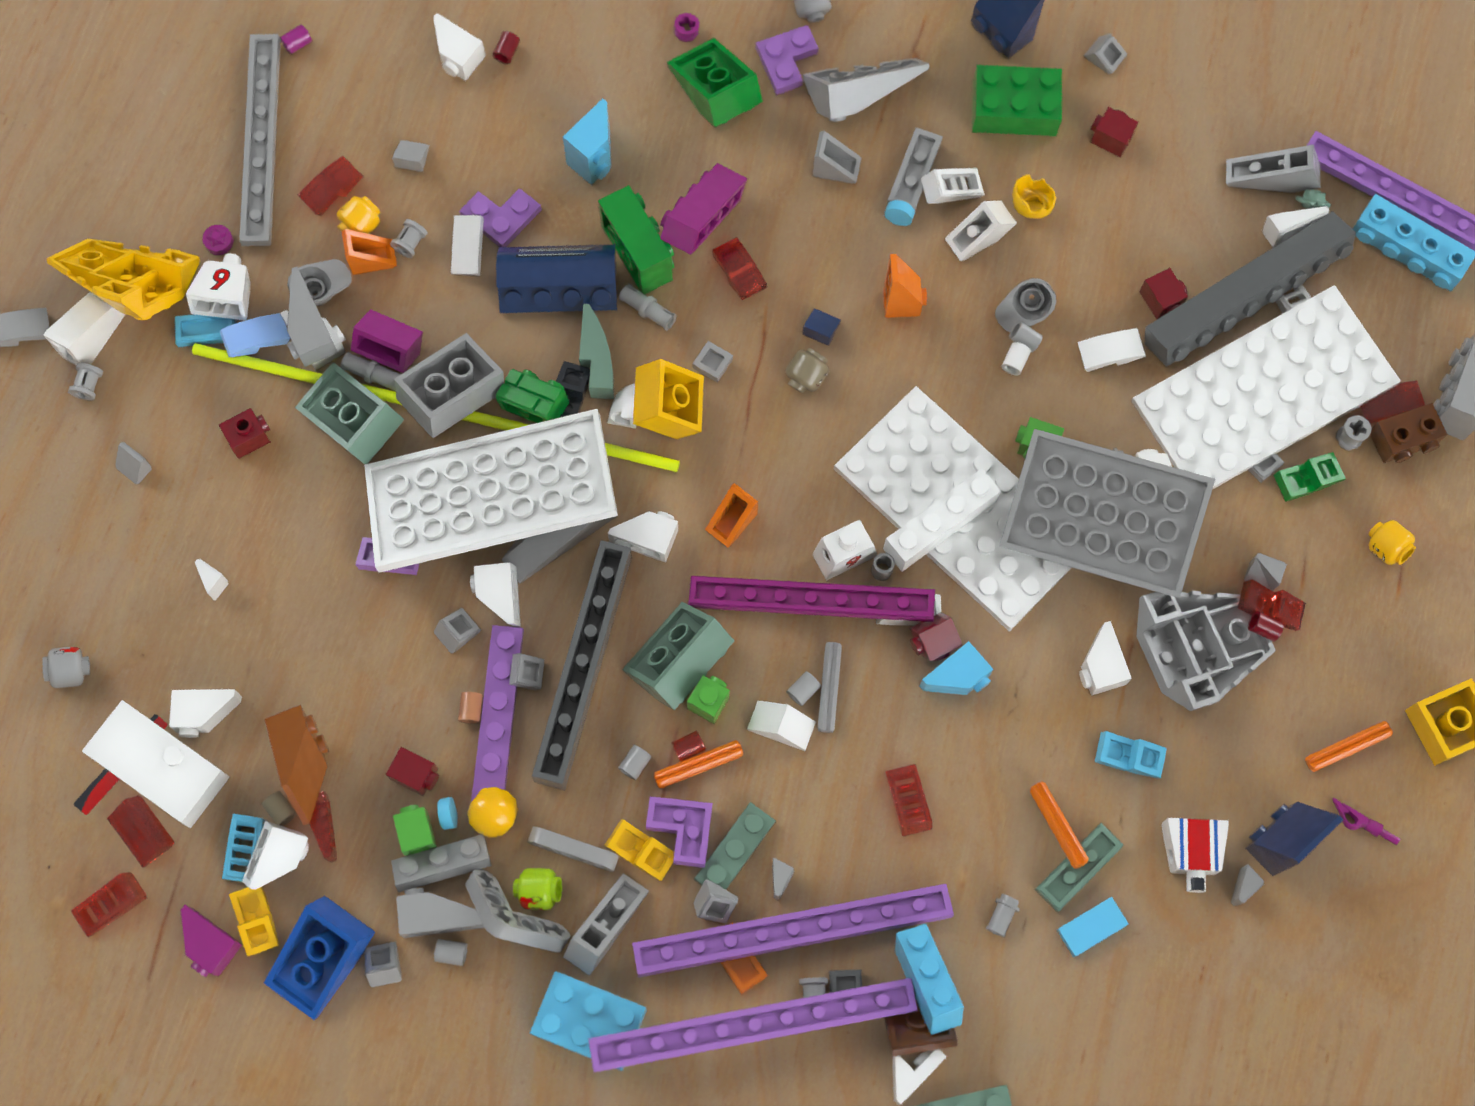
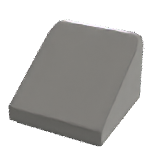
[1084,33,1127,74]
[392,140,429,172]
[115,442,152,484]
[434,608,481,653]
[772,858,794,900]
[1231,864,1265,906]
[694,880,738,924]
[364,942,402,987]

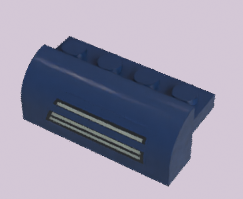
[496,244,617,313]

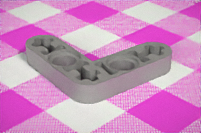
[465,869,570,952]

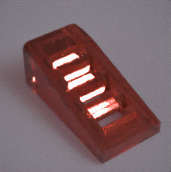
[885,764,932,836]
[309,791,337,863]
[71,872,147,937]

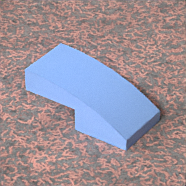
[220,313,291,358]

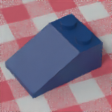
[264,896,375,1020]

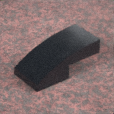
[556,361,590,417]

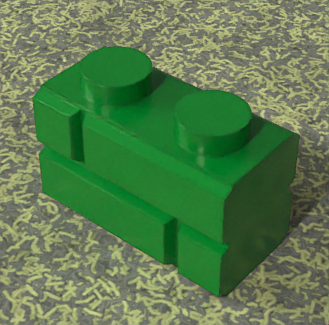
[496,369,569,423]

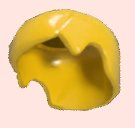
[1012,174,1057,219]
[467,787,518,838]

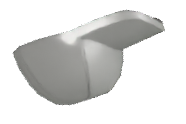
[287,259,352,306]
[995,278,1056,332]

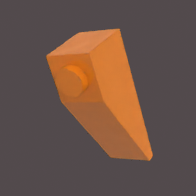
[883,254,927,318]

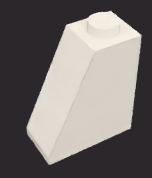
[44,292,126,365]

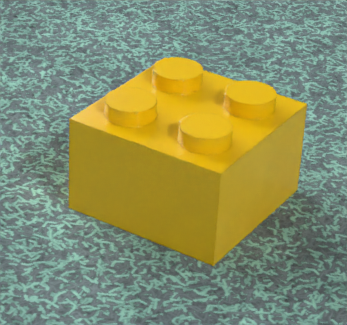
[633,359,704,440]
[1405,678,1475,766]

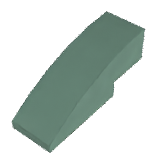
[579,304,614,399]

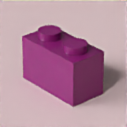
[351,309,423,373]

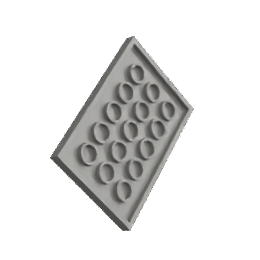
[1000,429,1215,599]

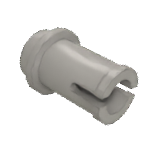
[986,894,1020,937]

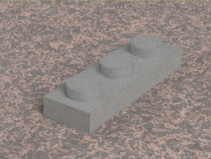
[887,128,943,210]
[391,835,491,893]

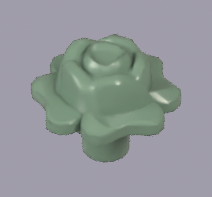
[1295,189,1331,209]

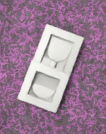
[1078,328,1146,372]

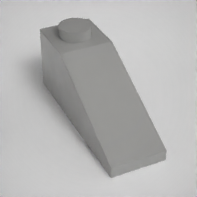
[1226,145,1320,193]
[287,266,338,367]
[563,873,649,976]
[396,888,485,938]

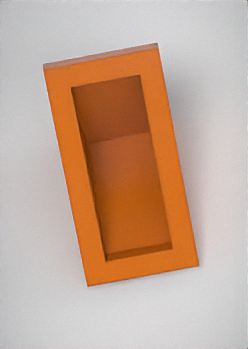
[342,229,397,275]
[705,483,758,548]

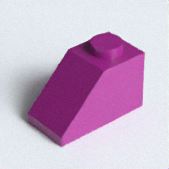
[181,905,243,977]

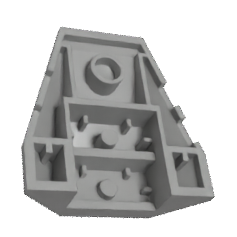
[1136,591,1276,711]

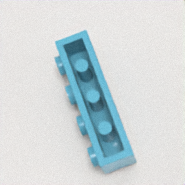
[1352,194,1475,291]

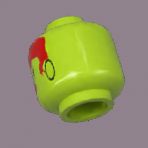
[513,868,562,910]

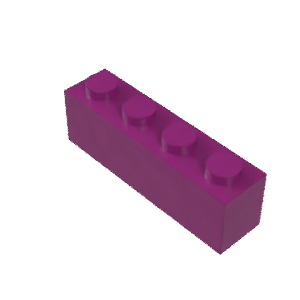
[660,163,748,255]

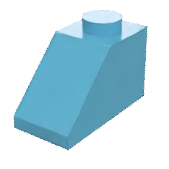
[919,641,993,695]

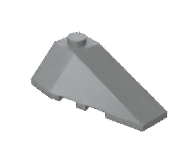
[803,58,929,122]
[502,505,618,584]

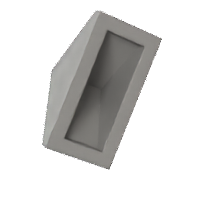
[813,131,862,184]

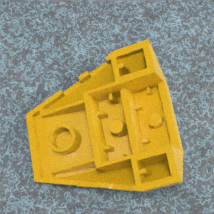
[47,239,200,320]

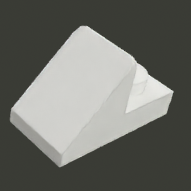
[892,1049,946,1105]

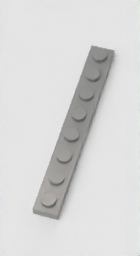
[239,34,281,246]

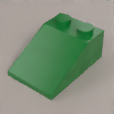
[667,38,763,127]

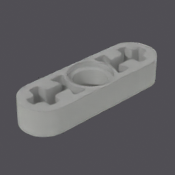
[527,826,619,872]

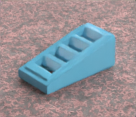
[222,814,268,882]

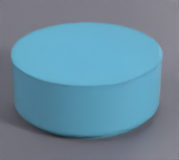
[885,200,915,226]
[437,797,458,830]

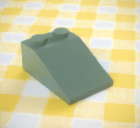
[295,362,405,464]

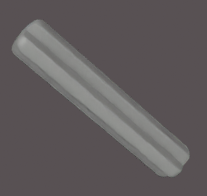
[818,642,842,733]

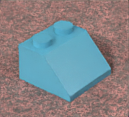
[563,99,611,185]

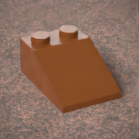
[265,705,329,825]

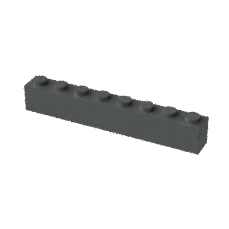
[1145,211,1356,367]
[532,540,632,790]

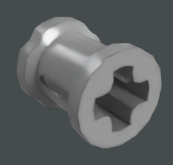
[390,219,427,258]
[68,363,103,401]
[1336,415,1372,451]
[799,977,828,998]

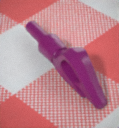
[1332,797,1400,845]

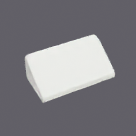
[451,215,484,276]

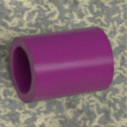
[280,24,312,55]

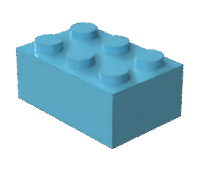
[530,971,647,1072]

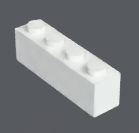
[883,468,1001,572]

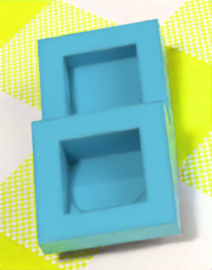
[1094,731,1167,778]

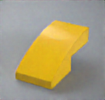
[604,819,674,881]
[229,886,279,957]

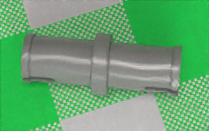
[619,284,677,331]
[341,352,401,391]

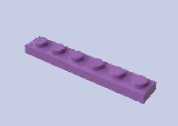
[471,625,524,801]

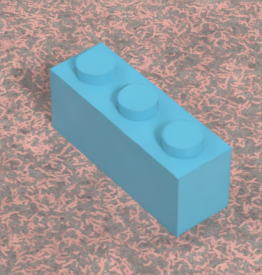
[895,923,964,1035]

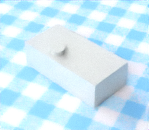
[82,700,230,828]

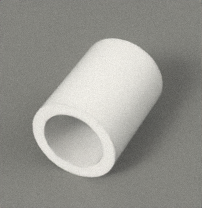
[1001,342,1031,376]

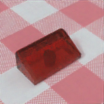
[107,796,174,868]

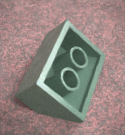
[622,602,735,710]

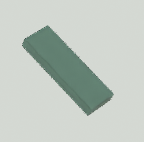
[1035,823,1124,913]

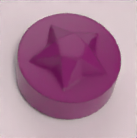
[202,225,234,255]

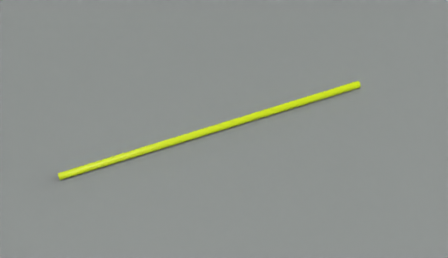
[192,343,680,472]

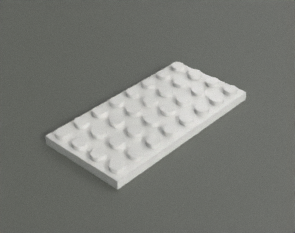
[1132,285,1401,490]
[834,386,1072,632]
[364,409,618,573]

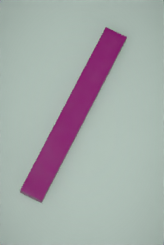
[688,576,935,622]

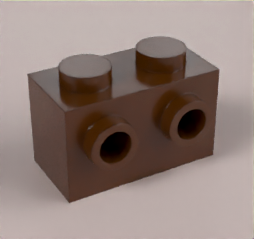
[1370,403,1448,463]

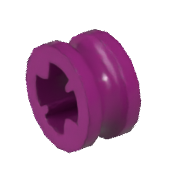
[674,13,699,42]

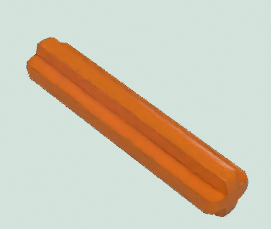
[1305,721,1393,772]
[654,740,743,789]
[1030,782,1088,869]

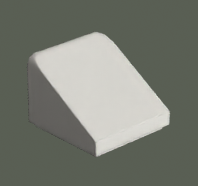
[195,559,229,600]

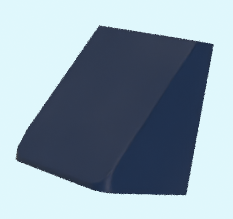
[802,308,841,346]

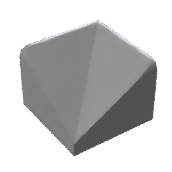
[1244,553,1287,592]

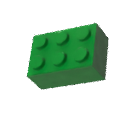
[972,65,1062,136]
[598,185,675,294]

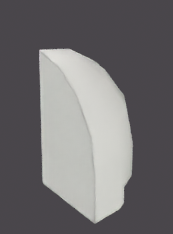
[607,384,637,429]

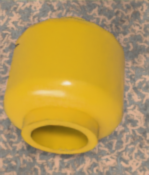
[337,196,381,234]
[1368,520,1416,565]

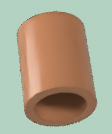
[458,692,483,724]

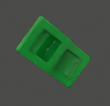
[1273,452,1346,502]

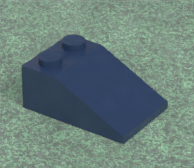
[971,0,1044,59]
[1246,802,1344,876]

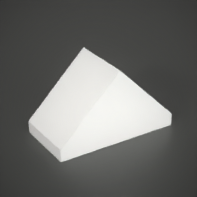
[747,701,816,751]

